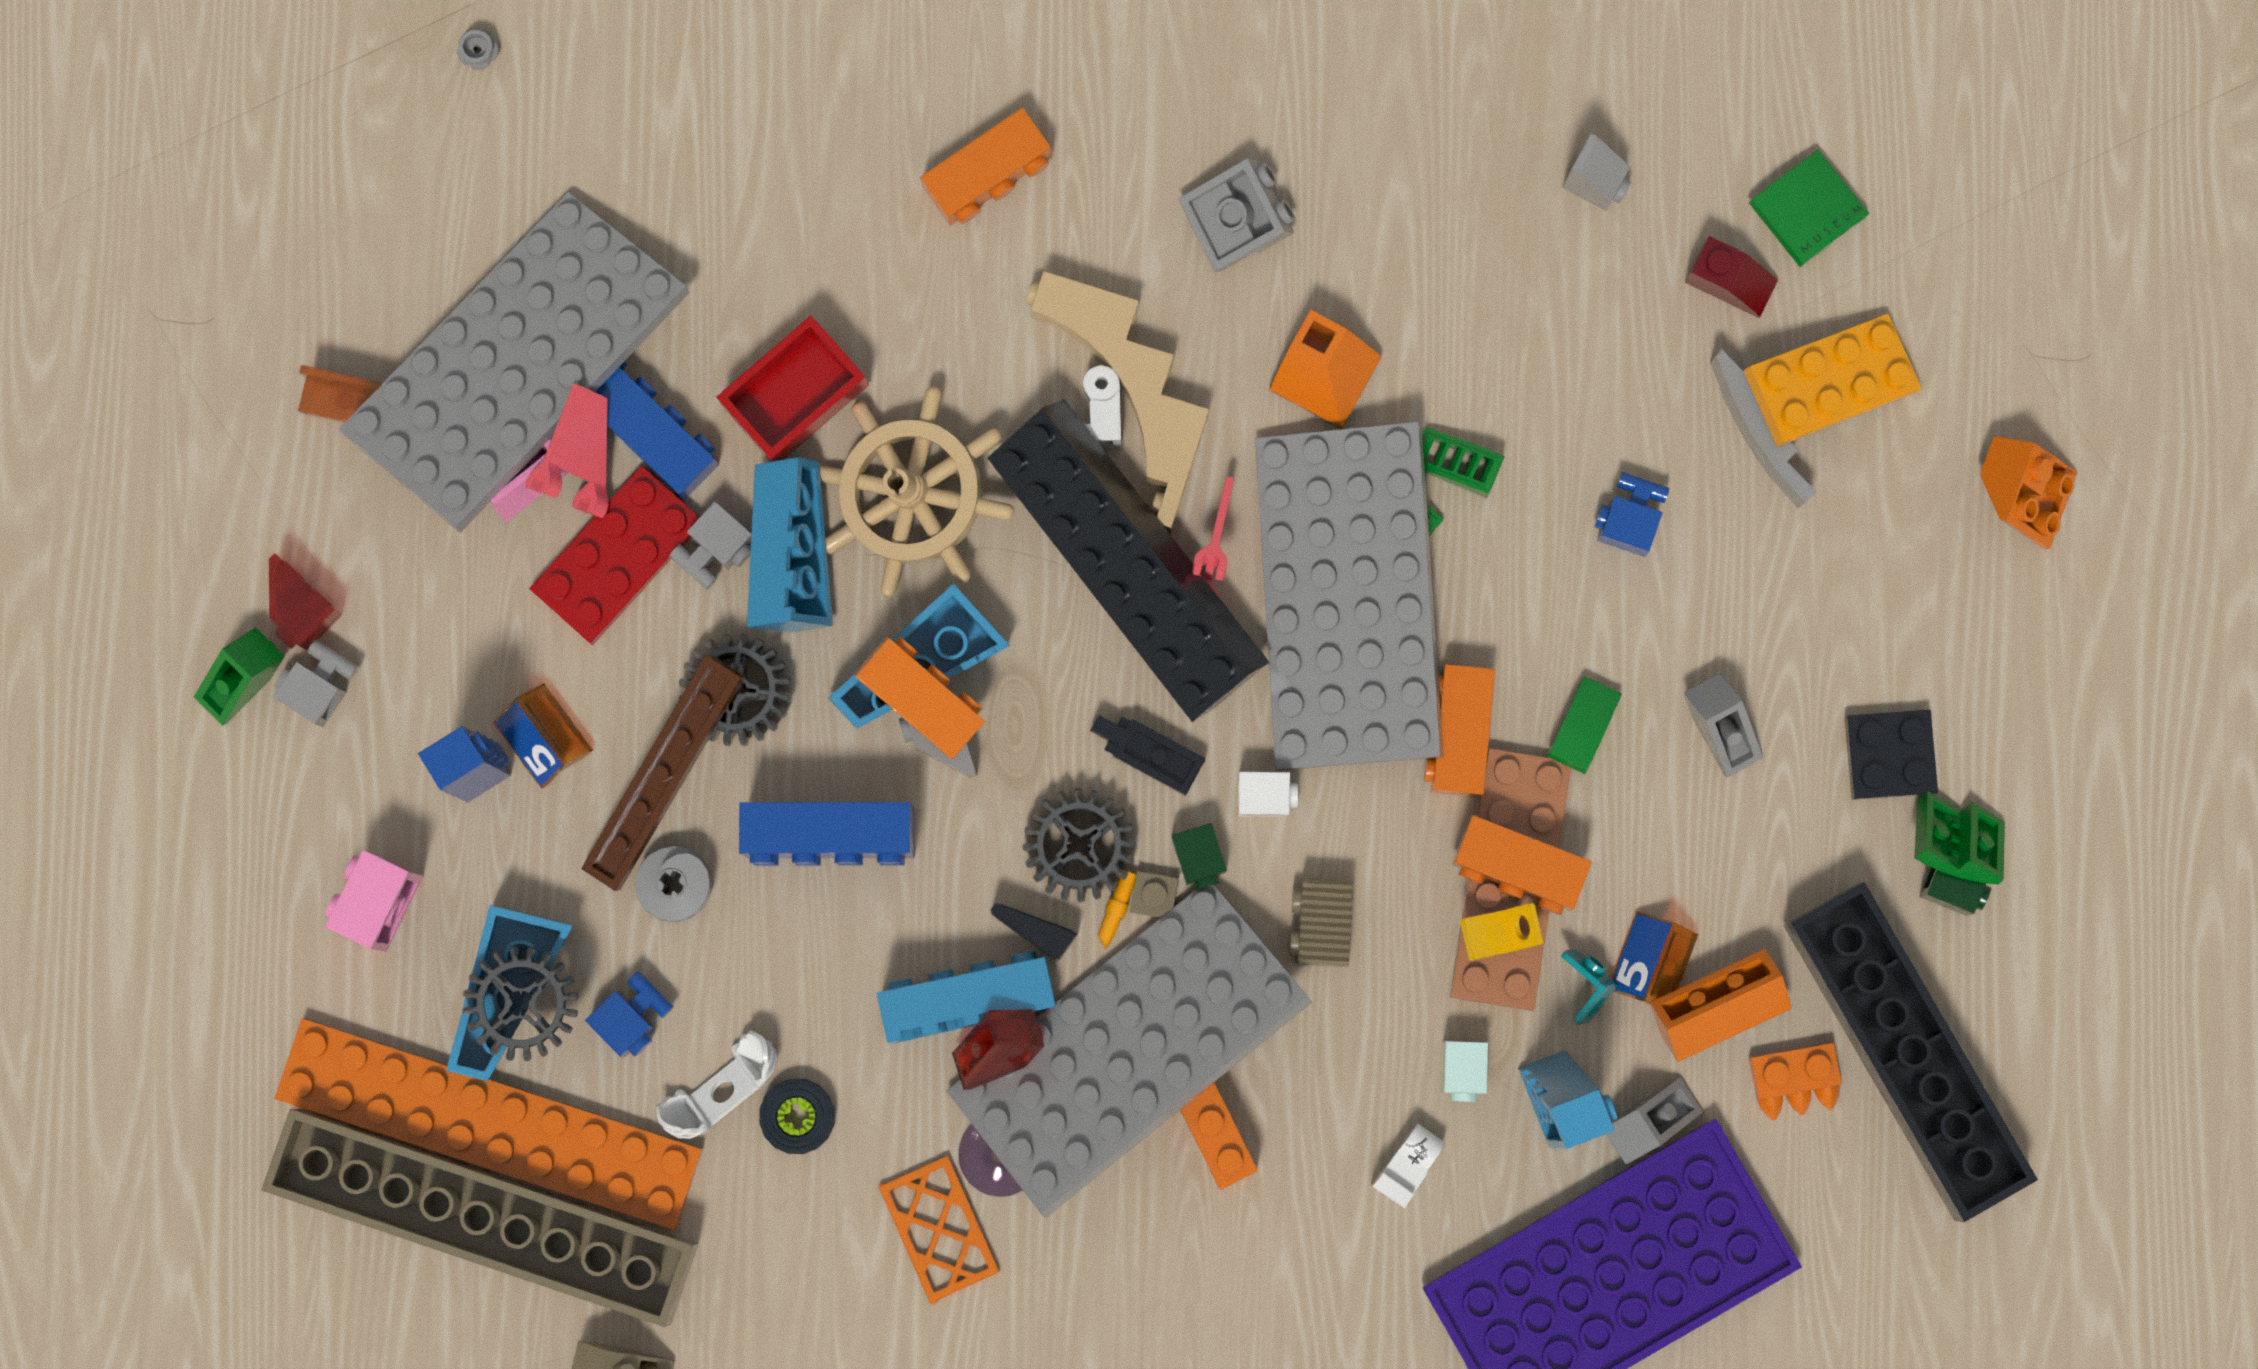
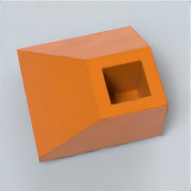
[1269,309,1382,429]
[1980,436,2078,549]

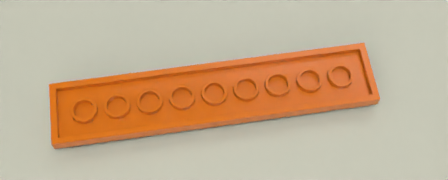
[274,1018,703,1230]

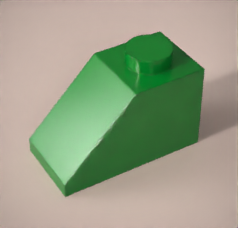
[194,627,285,726]

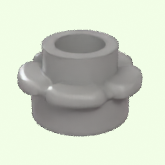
[457,29,498,70]

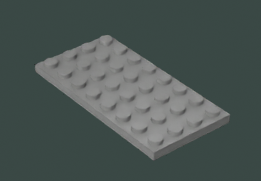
[339,192,690,533]
[1255,422,1443,770]
[947,885,1312,1219]

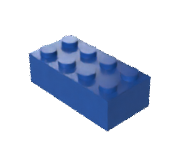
[739,802,915,866]

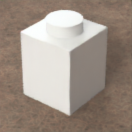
[1238,772,1298,817]

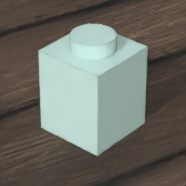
[1441,1041,1488,1102]

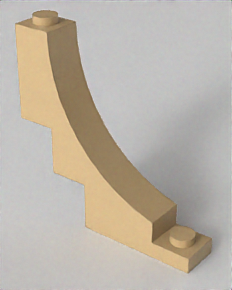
[1026,271,1209,533]

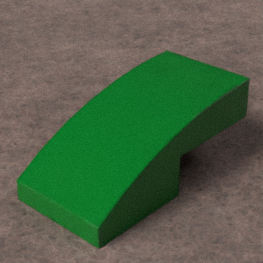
[1547,676,1622,774]

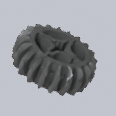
[679,634,792,747]
[1022,788,1136,903]
[462,946,579,1061]

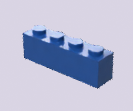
[595,361,719,500]
[417,726,511,802]

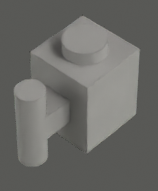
[669,501,751,590]
[273,639,359,727]

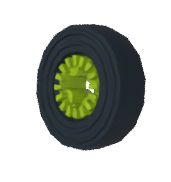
[759,1079,835,1154]

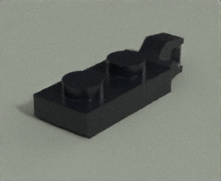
[1090,715,1206,796]

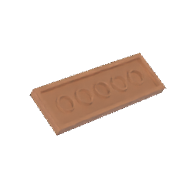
[1450,748,1571,1011]

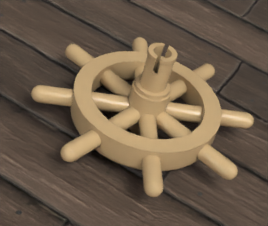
[819,387,1014,597]

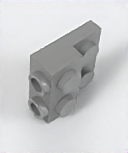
[1178,158,1295,272]

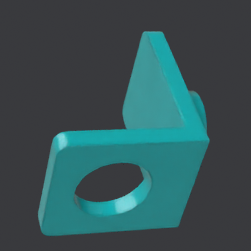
[1561,949,1618,1025]

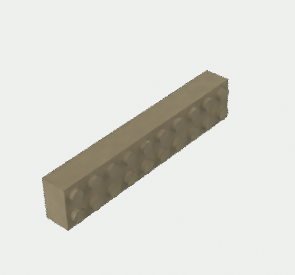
[261,1109,698,1327]

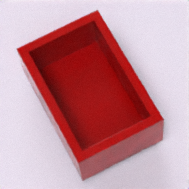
[716,315,869,462]

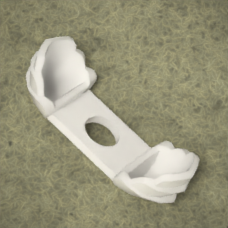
[656,1030,777,1139]

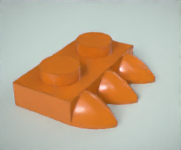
[1749,1043,1842,1120]

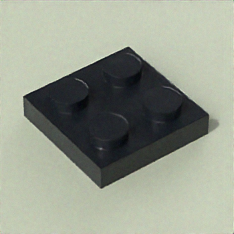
[1844,709,1938,800]

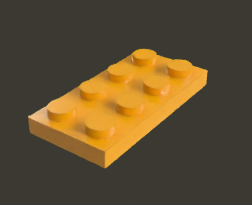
[1743,314,1922,447]

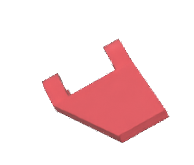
[526,383,608,518]
[1192,476,1234,598]

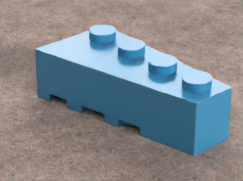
[747,457,833,633]
[828,584,1010,729]
[446,905,573,1081]
[877,951,1056,1044]
[1518,1050,1618,1149]

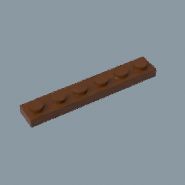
[581,654,745,891]

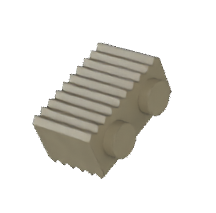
[1289,879,1353,967]

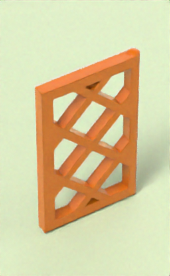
[878,1156,1000,1304]

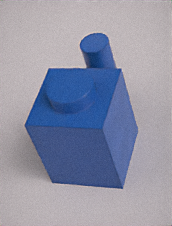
[1594,471,1670,557]
[585,971,674,1057]

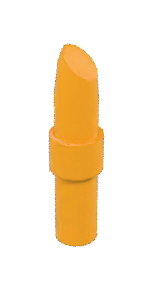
[1097,870,1136,950]

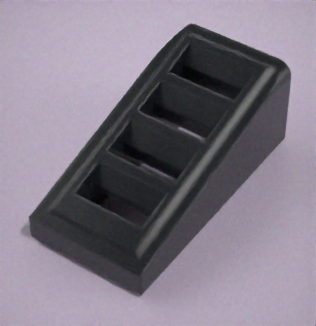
[990,903,1078,962]

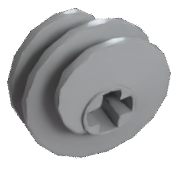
[635,846,712,922]

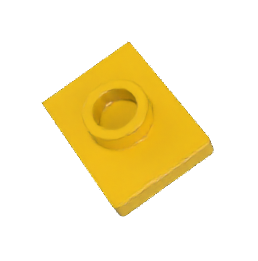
[1460,903,1544,961]

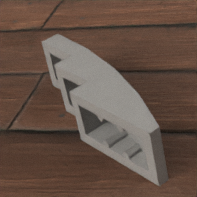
[1710,350,1817,509]

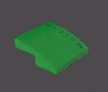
[1749,150,1869,267]
[1914,791,2005,885]

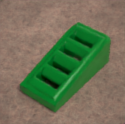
[1422,427,1505,498]

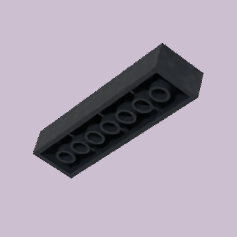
[987,399,1269,722]
[1784,882,2038,1222]

